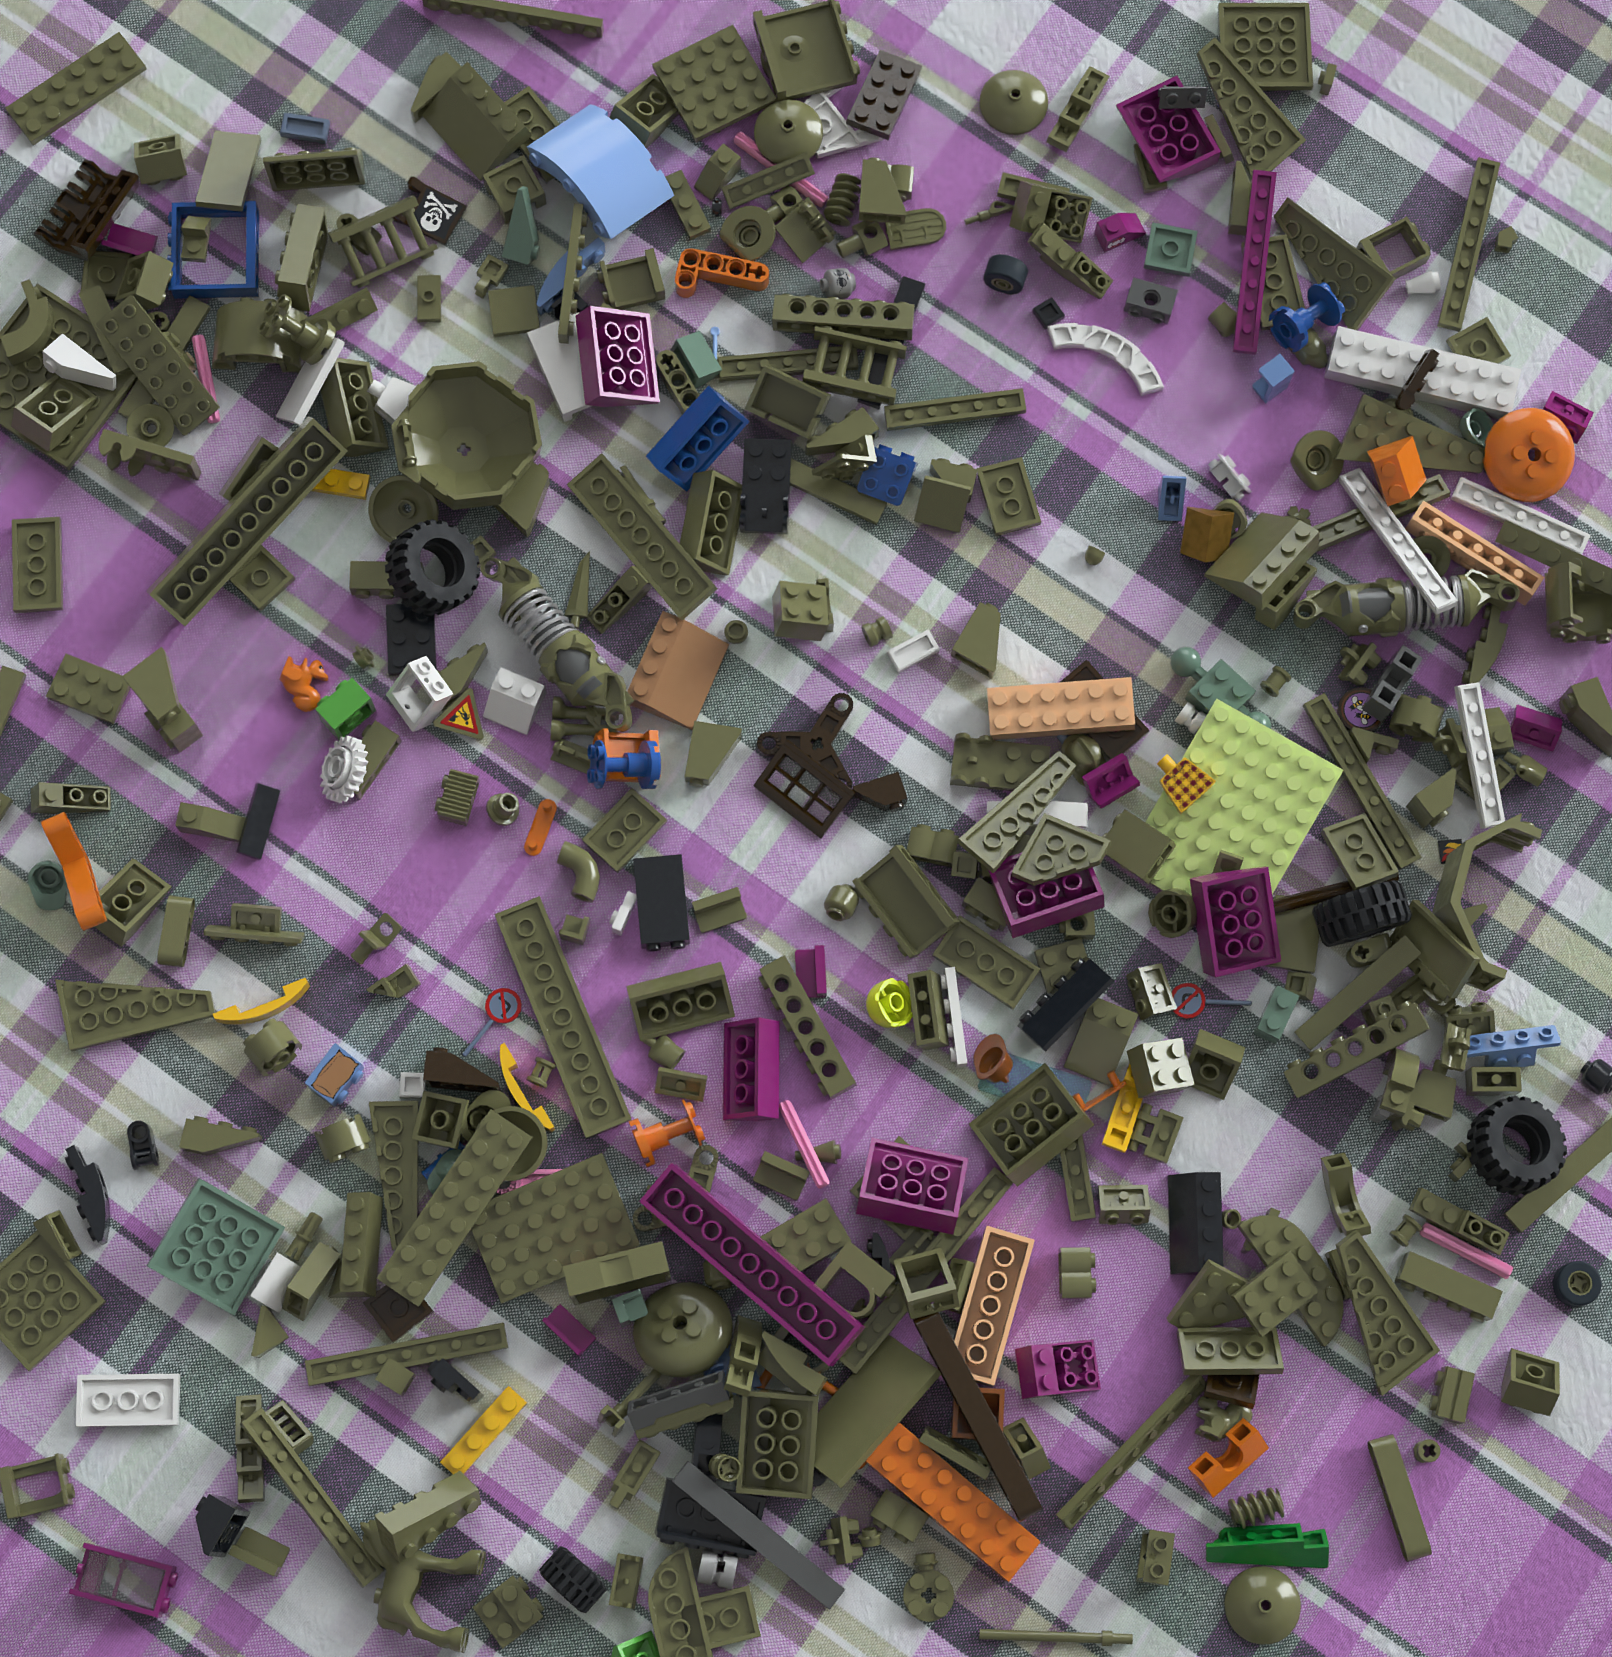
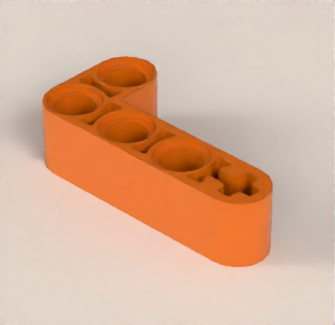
[675,248,769,298]

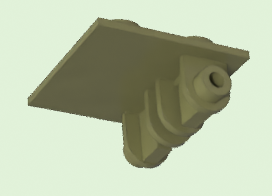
[775,197,836,263]

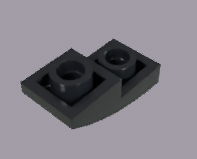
[867,1232,891,1274]

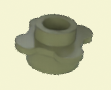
[352,645,375,669]

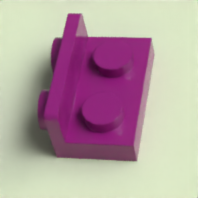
[1542,391,1594,444]

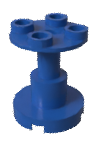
[1269,282,1345,352]
[587,740,661,789]

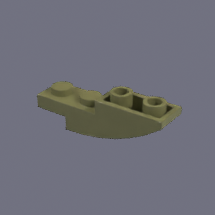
[1027,223,1113,299]
[1461,603,1508,685]
[1409,1188,1510,1255]
[723,1315,762,1397]

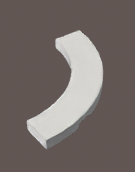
[1047,323,1164,396]

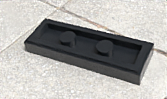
[236,783,281,860]

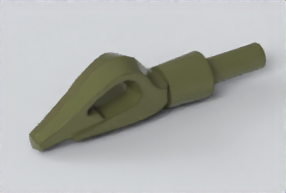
[964,201,1014,225]

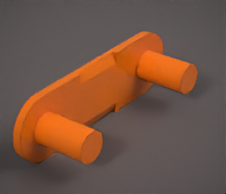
[524,799,557,856]
[1073,1071,1127,1112]

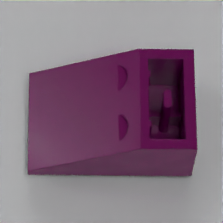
[1015,1339,1101,1399]

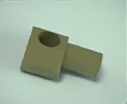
[765,185,803,224]
[836,221,888,258]

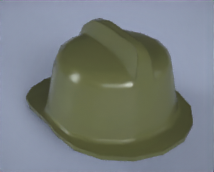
[1061,734,1106,786]
[461,1090,511,1142]

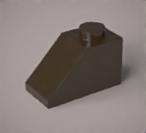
[852,772,908,812]

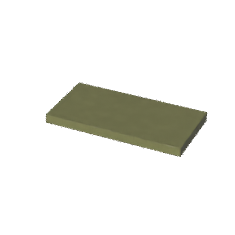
[814,1335,941,1489]

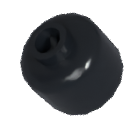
[1580,1059,1612,1095]

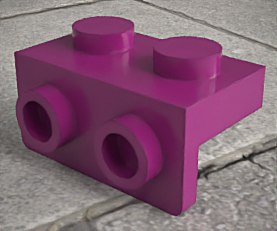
[1082,753,1140,809]

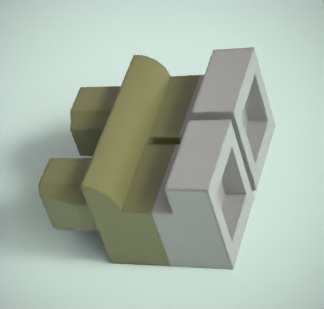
[1369,1094,1425,1132]

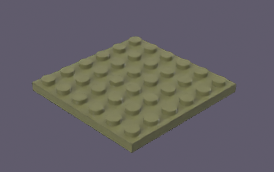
[0,283,138,470]

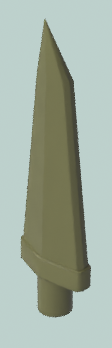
[565,551,590,629]

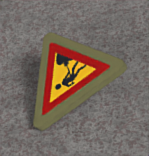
[433,688,484,740]

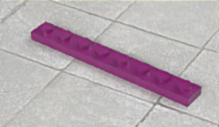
[1232,170,1277,355]

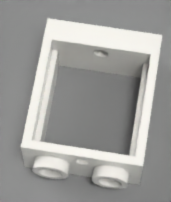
[386,656,453,732]

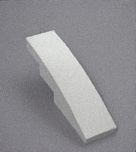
[987,801,1088,828]

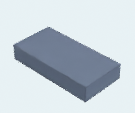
[280,113,330,144]

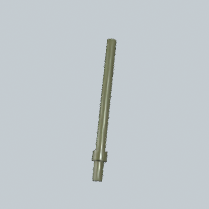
[979,1629,1133,1646]

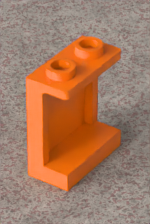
[593,728,661,782]

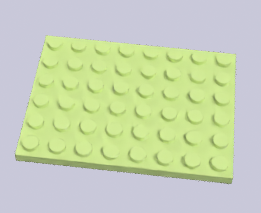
[1120,699,1344,896]

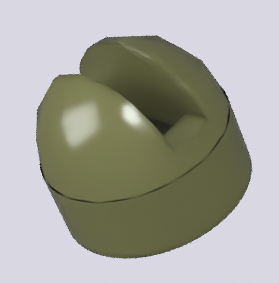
[1085,546,1105,565]
[1222,1209,1241,1229]

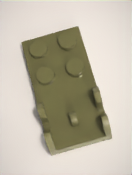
[99,429,201,481]
[950,733,1050,791]

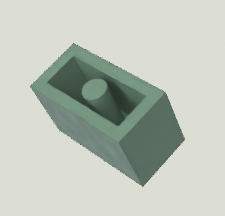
[1253,985,1299,1044]

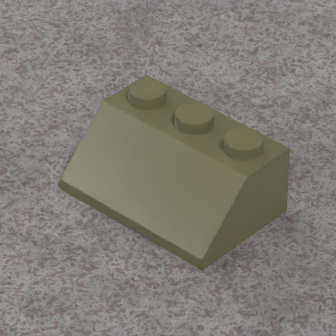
[219,435,278,501]

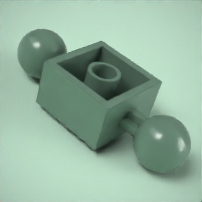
[1170,647,1271,729]

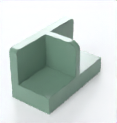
[611,1289,648,1327]

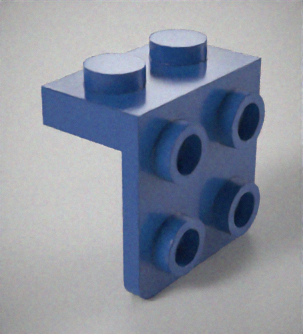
[857,444,918,506]

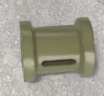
[1260,666,1291,697]
[526,1057,556,1088]
[1389,1214,1422,1248]
[1413,1439,1441,1463]

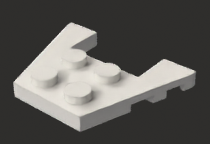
[805,87,884,159]

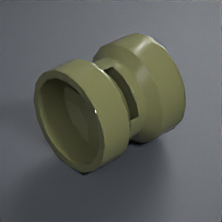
[861,616,893,647]
[709,1453,741,1482]

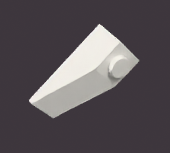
[43,334,116,391]

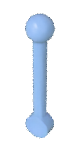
[710,327,720,360]

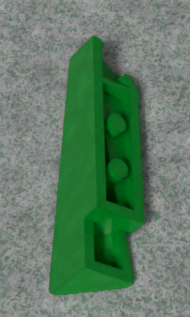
[1206,1523,1329,1568]

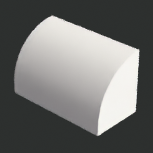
[251,1252,301,1313]

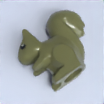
[1195,1396,1253,1442]

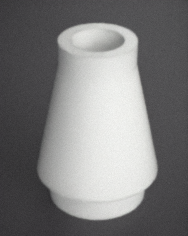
[1405,271,1441,294]

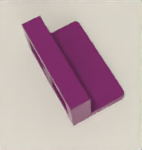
[101,223,158,255]
[1510,705,1562,752]
[795,945,827,998]
[542,1304,597,1357]

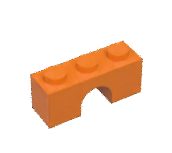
[1188,1418,1269,1498]

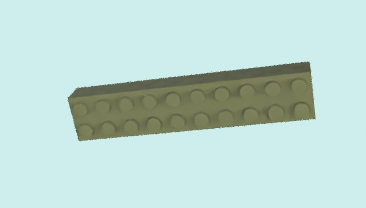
[146,416,348,626]

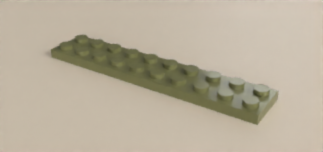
[494,896,632,1139]

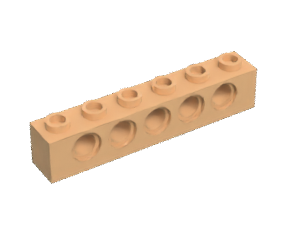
[1405,501,1545,606]

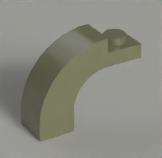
[0,279,53,366]
[1379,1048,1420,1116]
[1321,1152,1371,1236]

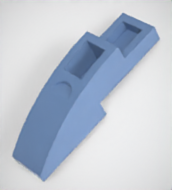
[537,237,606,316]

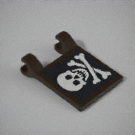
[393,176,467,245]

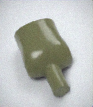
[1208,302,1237,337]
[1503,751,1548,787]
[642,1035,686,1069]

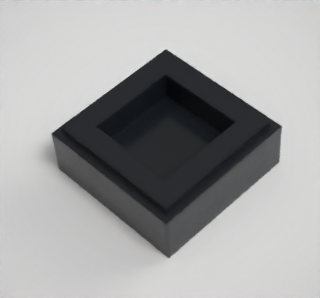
[1032,297,1065,330]

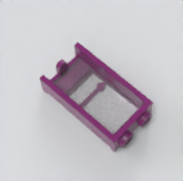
[68,1543,178,1618]

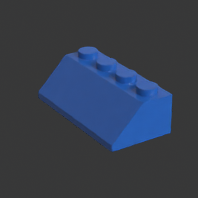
[646,385,749,492]

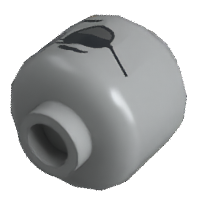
[820,268,856,299]

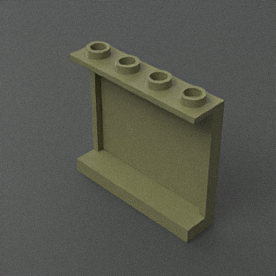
[753,0,860,101]

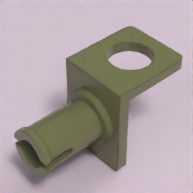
[350,913,403,965]

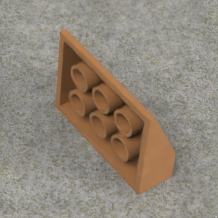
[627,611,729,730]

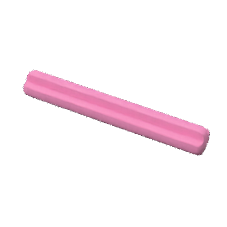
[192,334,220,424]
[779,1100,829,1189]
[1420,1223,1513,1279]

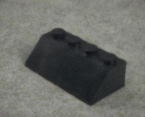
[1017,956,1115,1052]
[1167,1172,1224,1275]
[195,1494,251,1557]

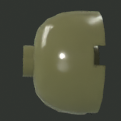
[1148,888,1197,938]

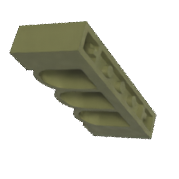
[758,1240,897,1395]

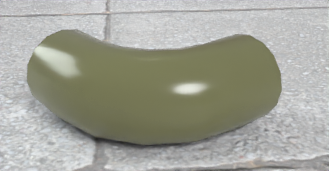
[557,841,600,903]

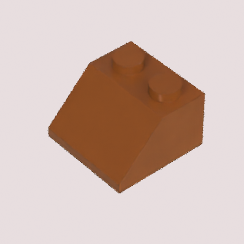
[950,1388,1005,1440]

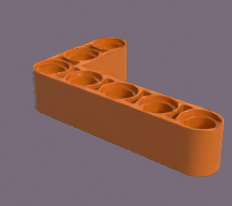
[41,812,107,931]

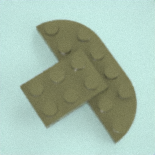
[1231,1215,1344,1347]
[648,1547,761,1657]

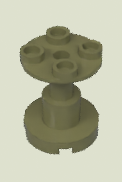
[258,294,336,365]

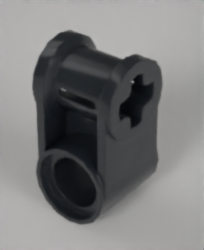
[127,1121,159,1171]

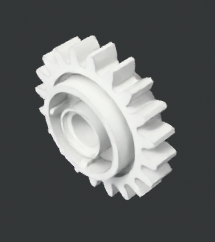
[320,735,368,803]

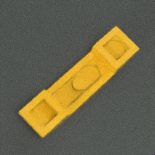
[213,978,310,1025]
[500,1043,555,1132]
[1102,1062,1143,1153]

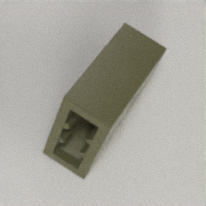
[858,157,906,224]
[493,462,550,537]
[951,602,1001,679]
[122,647,181,726]
[685,721,742,788]
[282,1241,341,1321]

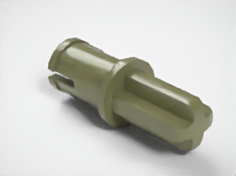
[285,1212,323,1261]

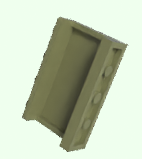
[852,845,960,958]

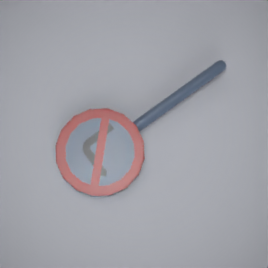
[1172,983,1252,1019]
[462,988,522,1057]

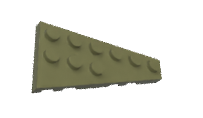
[1196,37,1306,179]
[1274,197,1396,331]
[1334,394,1485,473]
[55,979,216,1052]
[1336,1230,1440,1396]

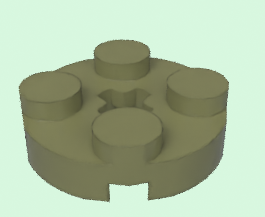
[903,1570,954,1622]

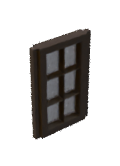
[753,740,856,839]

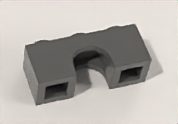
[1361,645,1423,722]

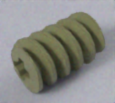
[823,173,861,227]
[1228,1487,1284,1529]

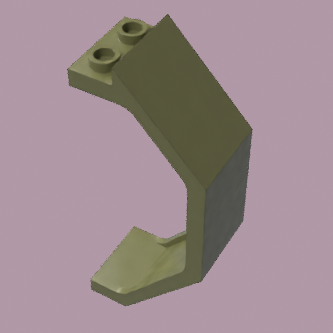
[1432,813,1542,991]

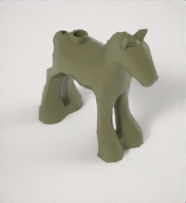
[360,1520,486,1653]

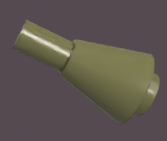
[795,1140,841,1164]

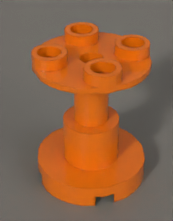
[628,1099,706,1168]

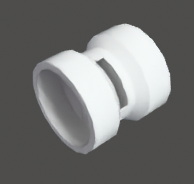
[1175,702,1207,735]

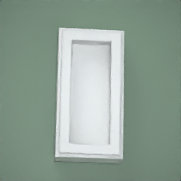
[887,629,940,673]

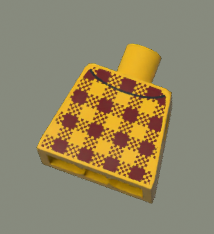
[1157,754,1216,814]

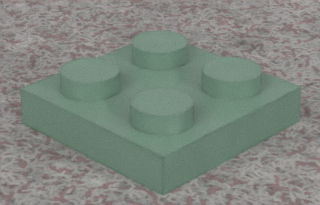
[1143,222,1198,277]

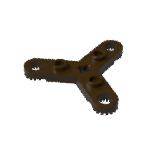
[757,693,853,798]

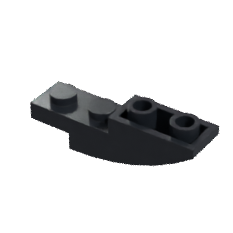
[65,1145,110,1245]
[691,1413,723,1483]

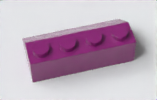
[723,1017,780,1121]

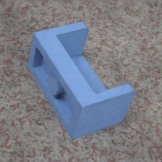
[1252,354,1295,404]

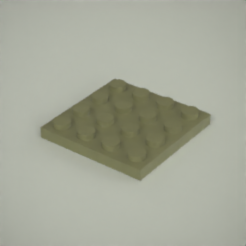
[1217,3,1313,91]
[652,25,777,142]
[0,1230,107,1372]

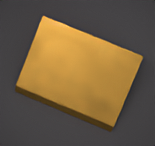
[1180,507,1234,562]

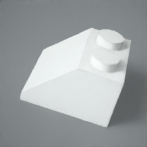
[483,667,546,735]

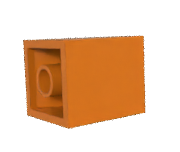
[1367,436,1427,506]

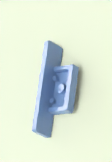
[1467,1025,1561,1067]

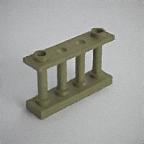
[327,195,438,288]
[803,326,907,405]

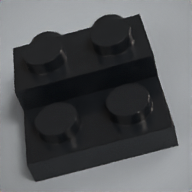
[426,1358,484,1402]

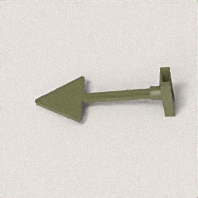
[597,1324,696,1437]

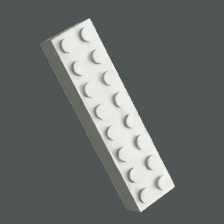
[1324,326,1521,419]

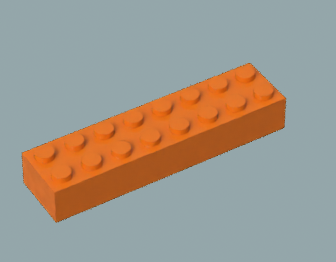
[865,1422,1041,1582]

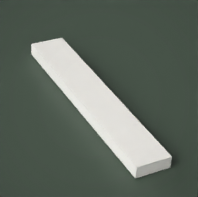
[1451,477,1590,555]
[1454,682,1505,829]

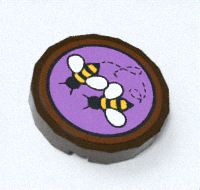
[1337,687,1384,732]

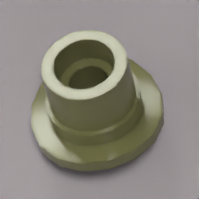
[486,792,519,826]

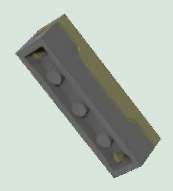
[627,1370,734,1439]

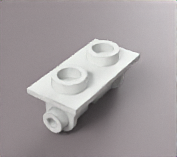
[1208,454,1252,501]

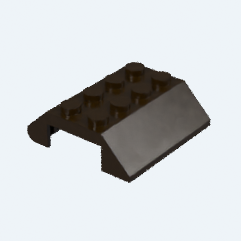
[33,159,139,261]

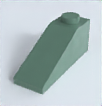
[502,186,540,265]

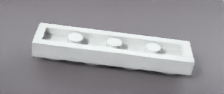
[940,967,967,1068]

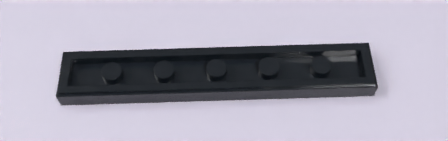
[857,276,925,409]

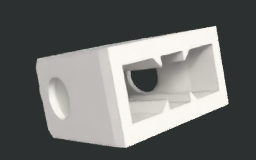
[367,377,416,425]

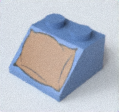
[305,1043,364,1107]

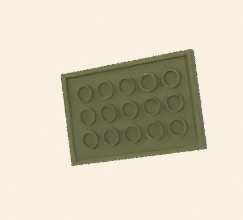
[471,1153,640,1304]

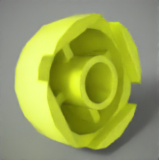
[866,978,913,1028]

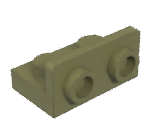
[1126,963,1177,1020]
[1360,995,1405,1044]
[1440,1002,1495,1035]
[1098,1185,1150,1225]

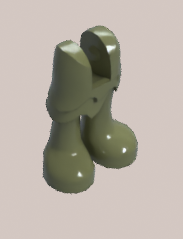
[550,696,619,741]

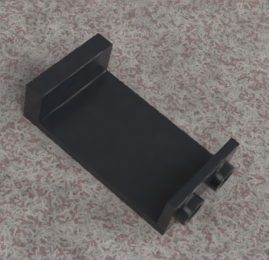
[633,854,690,952]

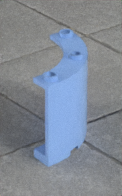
[527,104,674,239]

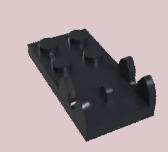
[739,438,792,534]

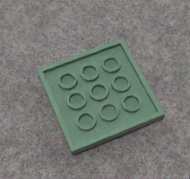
[146,1178,286,1315]

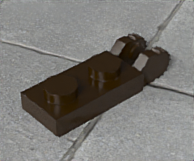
[1394,349,1440,410]

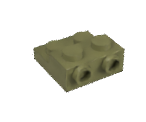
[473,1575,545,1649]

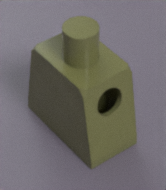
[1409,1059,1456,1122]

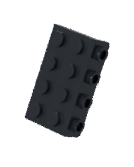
[655,1477,766,1559]

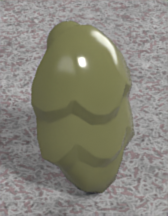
[1289,328,1328,369]

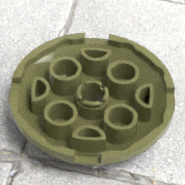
[633,1282,733,1378]

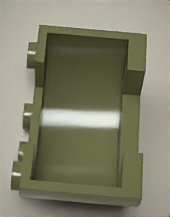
[212,297,308,373]
[1545,561,1612,644]

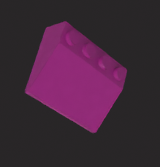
[1116,76,1221,183]
[575,306,660,407]
[988,852,1105,938]
[1190,866,1281,978]
[856,1138,969,1235]

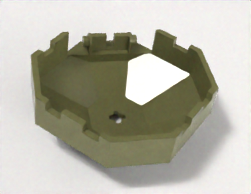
[391,361,542,510]

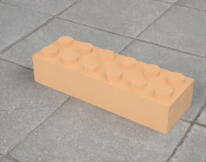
[987,677,1135,740]
[953,1226,1035,1387]

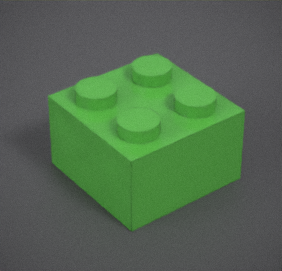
[315,678,376,740]

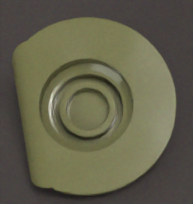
[720,206,776,261]
[1290,430,1344,490]

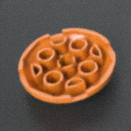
[1483,408,1575,502]

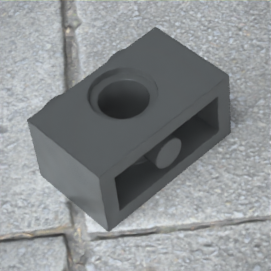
[1123,277,1178,324]

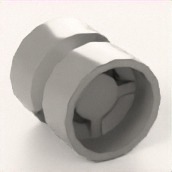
[697,1550,738,1589]

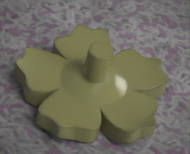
[1284,506,1312,526]

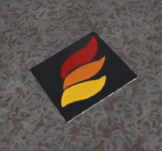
[1438,839,1462,864]

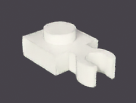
[609,891,637,935]

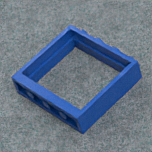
[167,201,259,299]

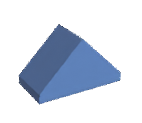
[1158,476,1187,521]

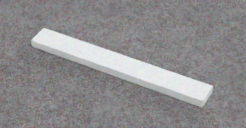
[1339,468,1458,615]

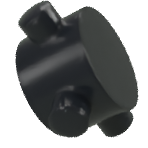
[712,198,722,216]

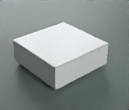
[399,1072,426,1099]

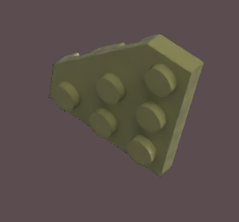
[1012,813,1111,886]
[1166,1259,1249,1328]

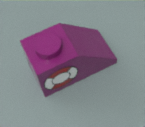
[1094,213,1146,253]

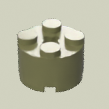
[1389,694,1445,743]
[243,1018,302,1076]
[314,1114,371,1163]

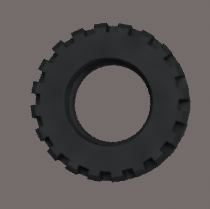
[385,519,480,616]
[1312,880,1412,947]
[1466,1096,1567,1196]

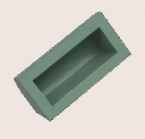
[670,331,722,388]

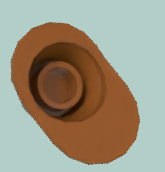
[973,1034,1013,1083]

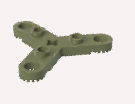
[633,1145,719,1232]

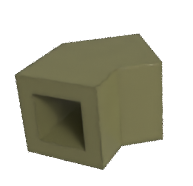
[1494,226,1519,253]

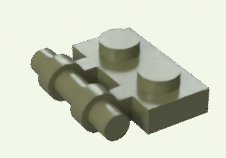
[1127,1103,1184,1164]

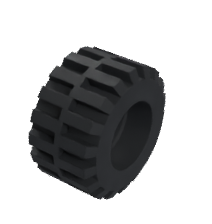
[539,1546,607,1613]

